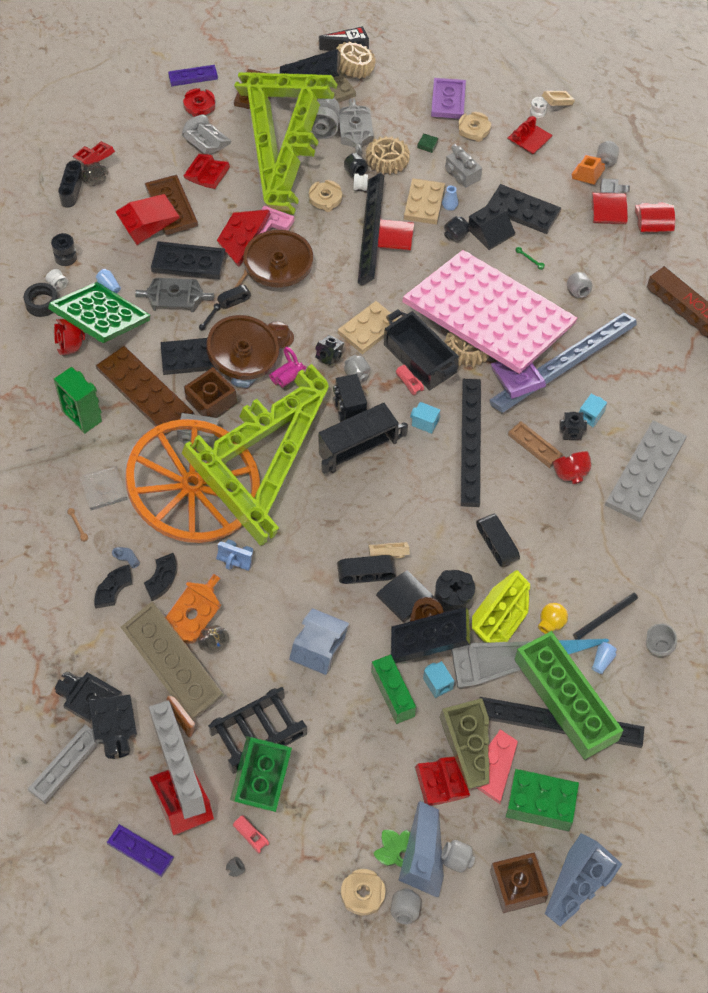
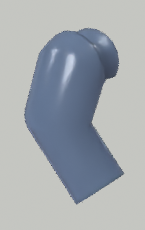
[231,378,258,388]
[112,547,140,568]

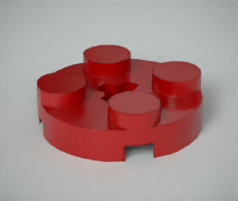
[183,88,215,117]

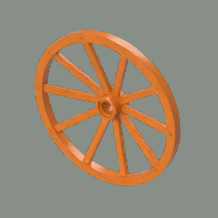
[125,419,260,543]

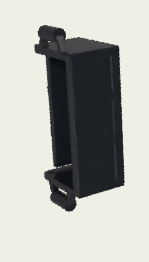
[384,309,459,391]
[318,402,408,474]

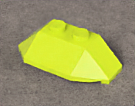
[472,570,530,643]

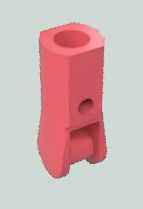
[396,365,424,395]
[233,815,269,853]

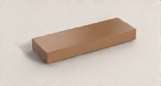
[508,421,563,468]

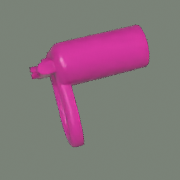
[269,347,307,388]

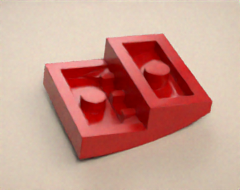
[72,141,116,165]
[183,154,230,189]
[592,192,628,224]
[378,219,414,250]
[415,757,470,806]

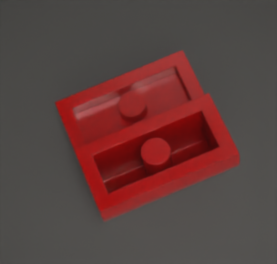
[635,202,675,232]

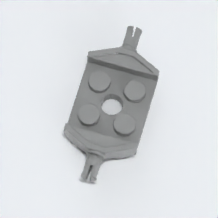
[339,98,374,155]

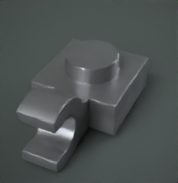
[600,179,630,193]

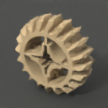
[336,41,376,79]
[365,135,410,175]
[444,332,490,368]

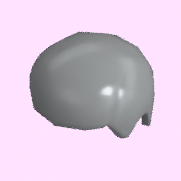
[646,623,677,657]

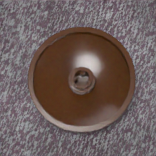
[244,230,313,288]
[206,315,279,380]

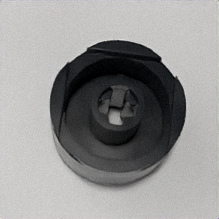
[434,570,475,613]

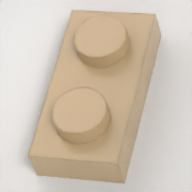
[368,542,410,558]

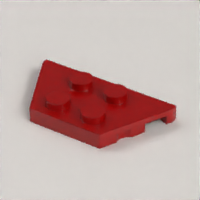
[217,209,271,267]

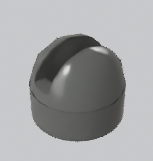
[226,857,245,877]

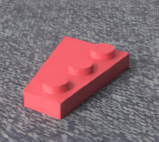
[476,729,518,804]

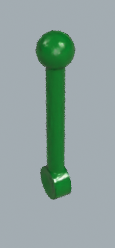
[515,247,545,270]

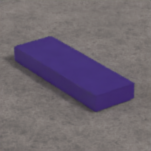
[168,64,218,87]
[107,824,174,878]

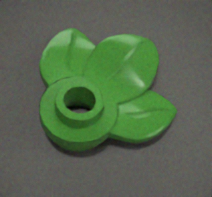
[373,830,410,868]

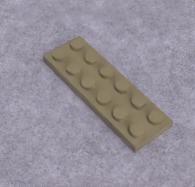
[121,602,224,721]

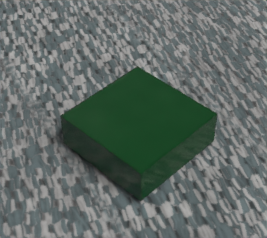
[417,133,439,153]

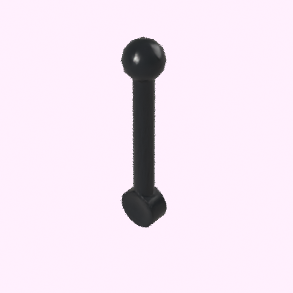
[199,303,221,331]

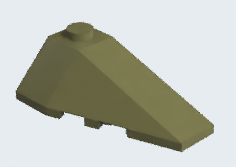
[439,698,489,790]

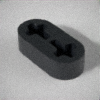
[217,285,251,309]

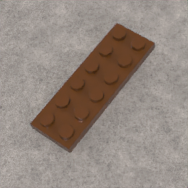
[96,346,194,436]

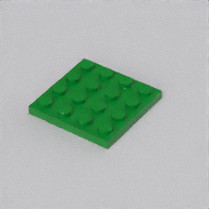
[48,282,151,344]

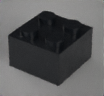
[333,373,367,422]

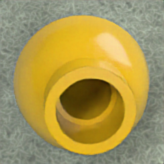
[537,603,568,634]

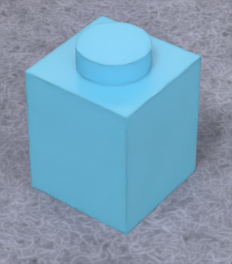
[579,394,607,427]
[410,402,440,434]
[423,661,454,698]

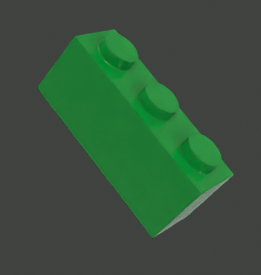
[371,654,416,724]

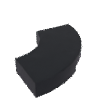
[144,553,177,602]
[94,564,133,609]

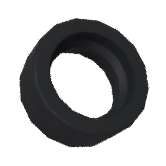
[23,283,58,317]

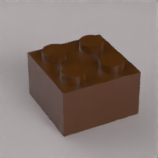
[184,367,237,418]
[490,852,549,913]

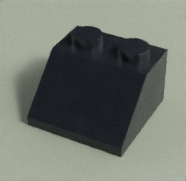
[468,201,515,250]

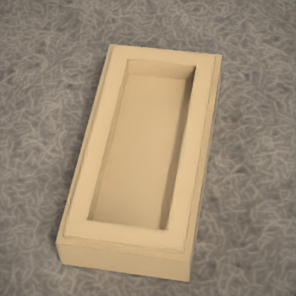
[542,91,575,106]

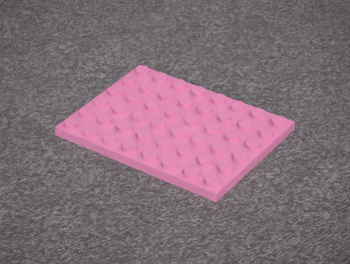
[402,250,577,374]

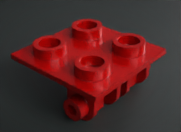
[507,116,553,154]

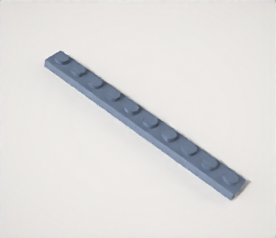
[490,313,637,413]

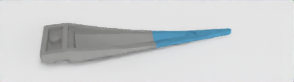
[451,639,609,688]

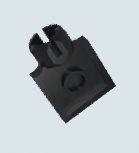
[55,672,122,724]
[88,694,137,759]

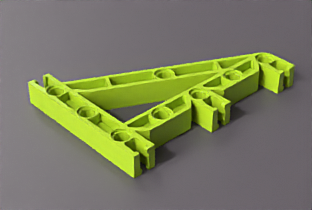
[234,72,338,215]
[182,364,329,546]

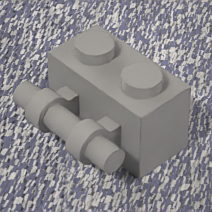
[445,144,482,188]

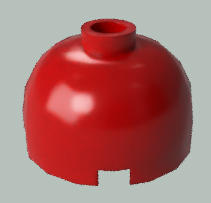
[54,319,85,355]
[552,451,592,484]

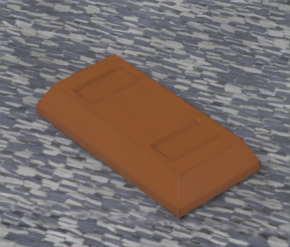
[167,696,195,738]

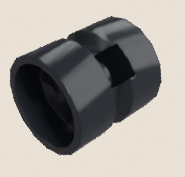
[51,233,77,266]

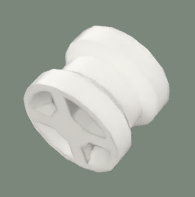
[530,97,548,118]
[353,174,368,191]
[45,269,68,291]

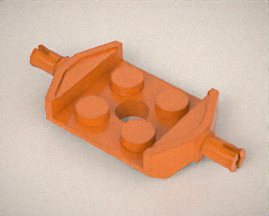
[165,574,221,644]

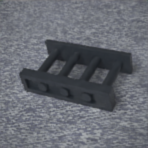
[208,687,307,774]

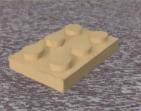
[404,178,445,225]
[338,301,398,355]

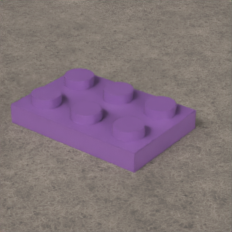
[431,78,466,119]
[491,361,546,398]

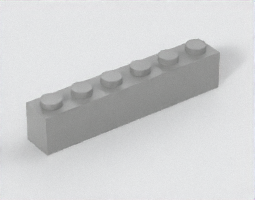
[149,700,206,819]

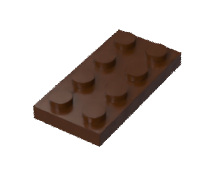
[145,174,198,235]

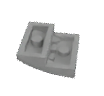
[183,124,231,154]

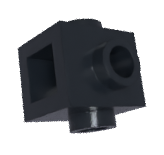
[315,335,344,365]
[559,411,587,440]

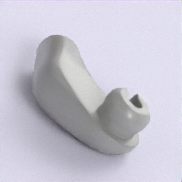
[182,115,209,136]

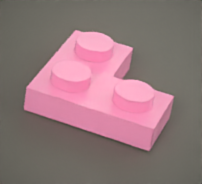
[260,206,294,234]

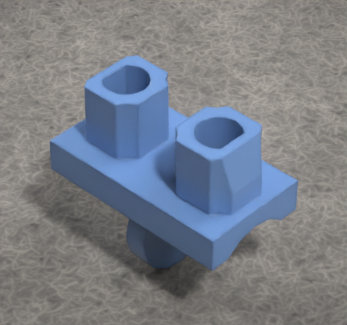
[216,539,253,571]

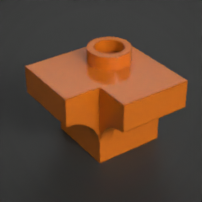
[572,155,605,185]

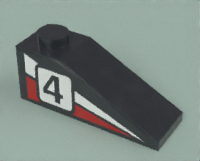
[319,26,369,51]

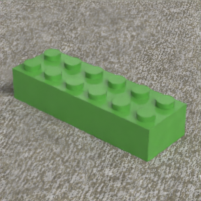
[514,631,623,760]

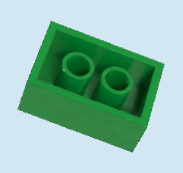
[54,366,102,434]
[230,736,292,812]
[505,768,579,832]

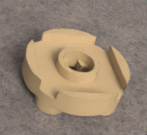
[458,112,491,142]
[309,180,342,212]
[341,869,386,916]

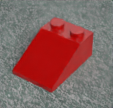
[115,194,180,245]
[149,770,214,836]

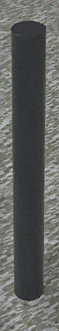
[573,592,638,640]

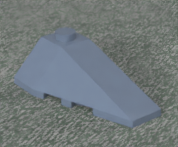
[398,801,444,897]
[545,833,622,927]

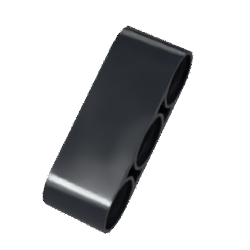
[58,160,83,208]
[476,513,520,567]
[337,555,396,584]

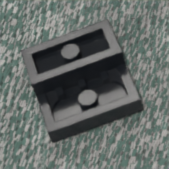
[376,570,434,622]

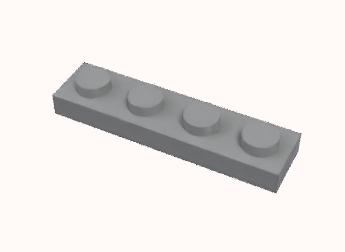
[28,725,100,804]

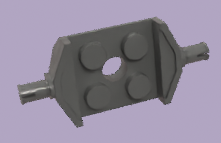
[135,278,214,312]

